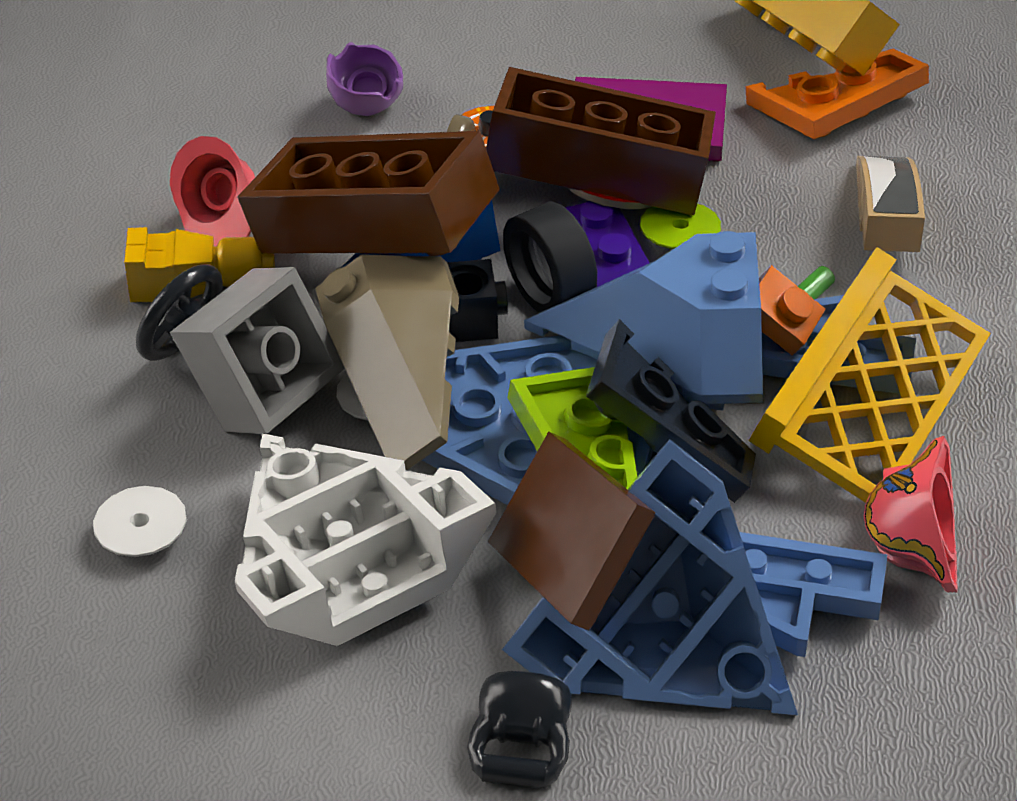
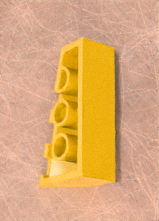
[734,0,900,76]

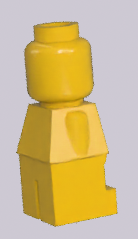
[124,227,275,302]

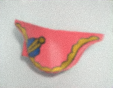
[864,436,958,592]

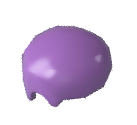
[326,42,403,116]

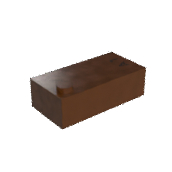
[486,67,716,216]
[237,131,500,256]

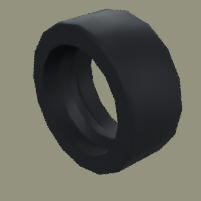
[503,201,598,313]

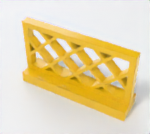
[748,247,991,503]

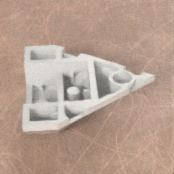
[235,433,497,646]

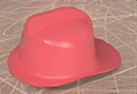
[170,136,255,246]

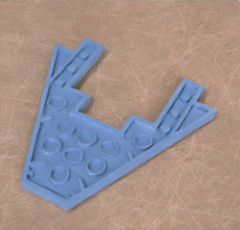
[422,295,916,657]

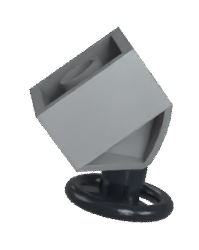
[136,264,345,434]

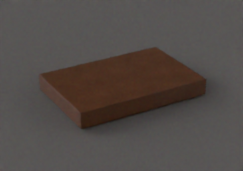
[488,431,656,631]

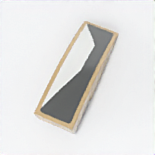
[856,156,925,252]

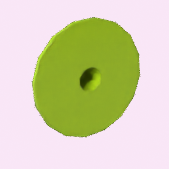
[640,203,721,249]

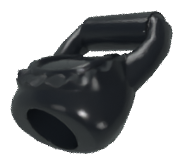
[467,671,572,789]

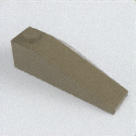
[315,255,459,471]

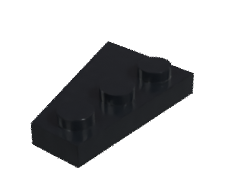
[586,319,756,503]

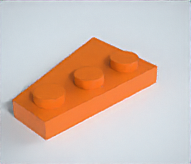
[745,49,929,139]

